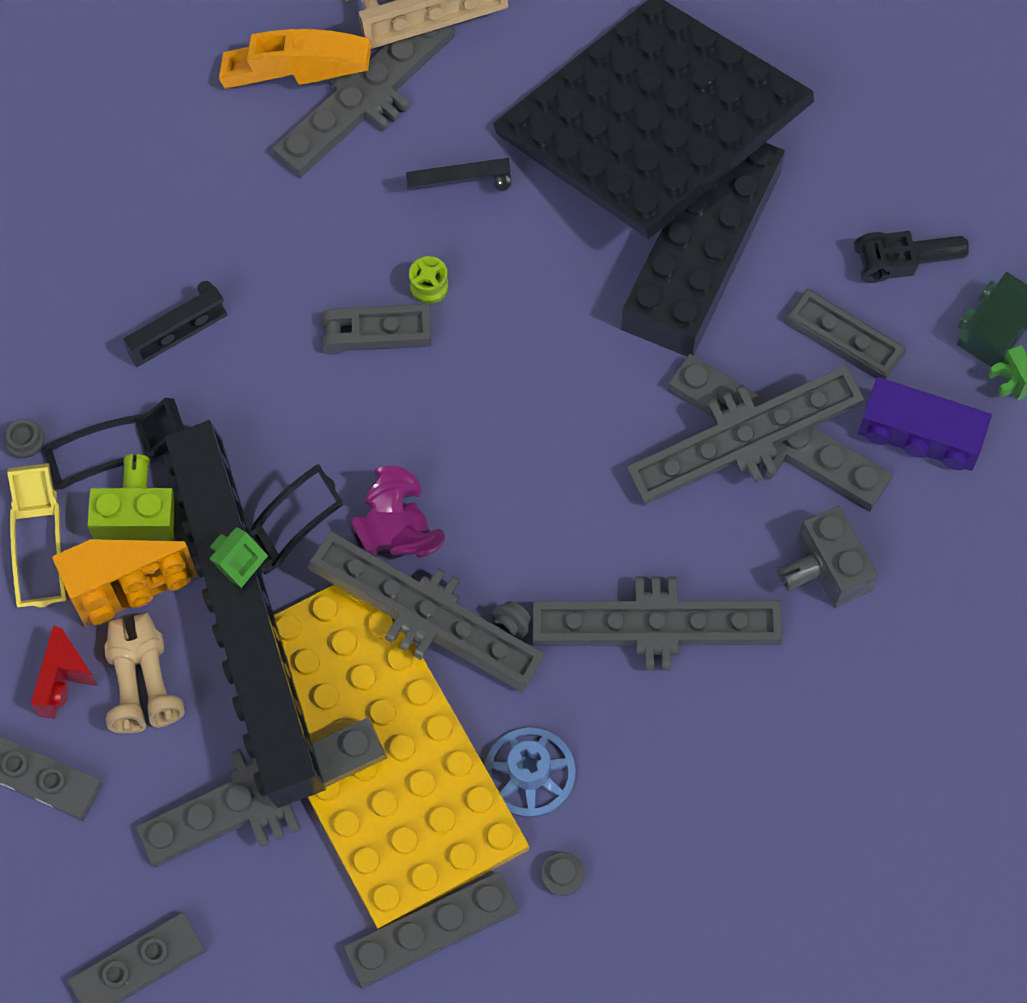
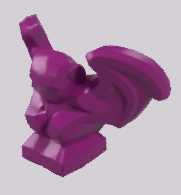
[351,465,445,558]

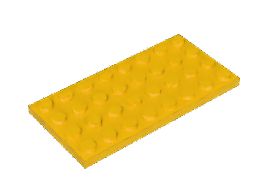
[275,584,530,930]

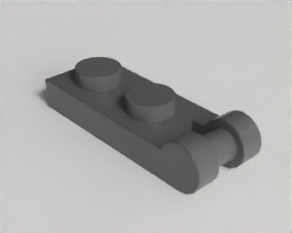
[321,304,431,354]

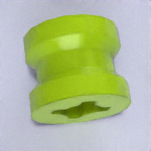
[409,256,448,304]

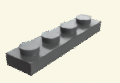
[343,871,519,989]

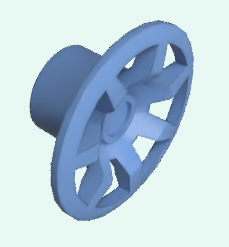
[484,727,576,817]

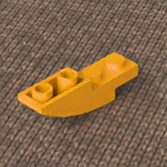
[219,29,372,89]

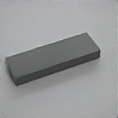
[785,288,906,379]

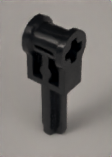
[854,231,969,283]

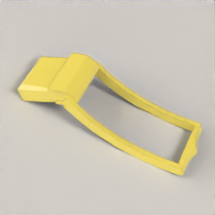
[7,463,67,608]

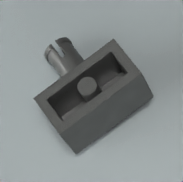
[777,505,878,608]

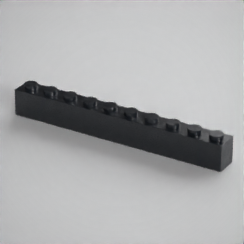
[164,420,326,808]

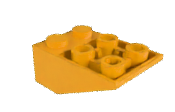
[52,539,198,627]

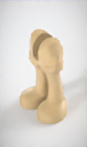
[104,613,185,733]

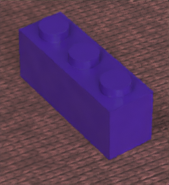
[858,377,992,471]

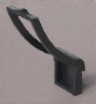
[44,398,184,490]
[250,464,343,575]

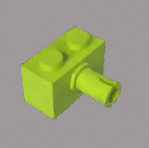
[87,454,178,541]

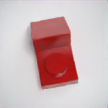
[31,626,97,719]

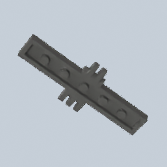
[272,26,455,178]
[668,354,893,512]
[627,364,864,505]
[308,531,545,693]
[533,576,782,671]
[136,717,387,867]

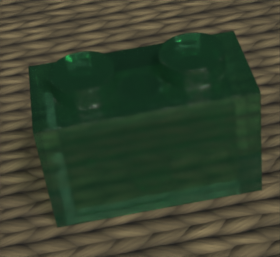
[956,271,1027,367]

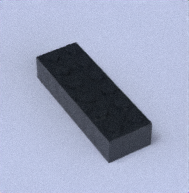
[621,142,785,357]

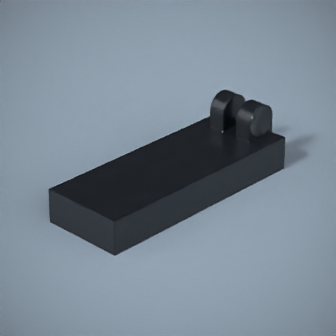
[405,158,511,191]
[123,281,228,367]

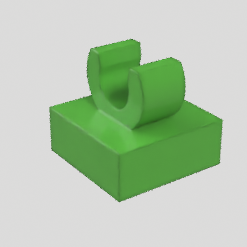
[988,345,1027,400]
[210,527,268,588]

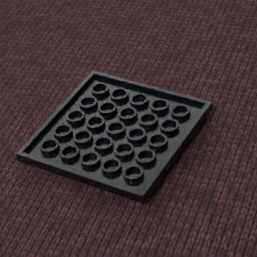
[493,0,814,240]

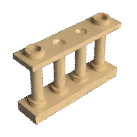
[345,0,509,49]

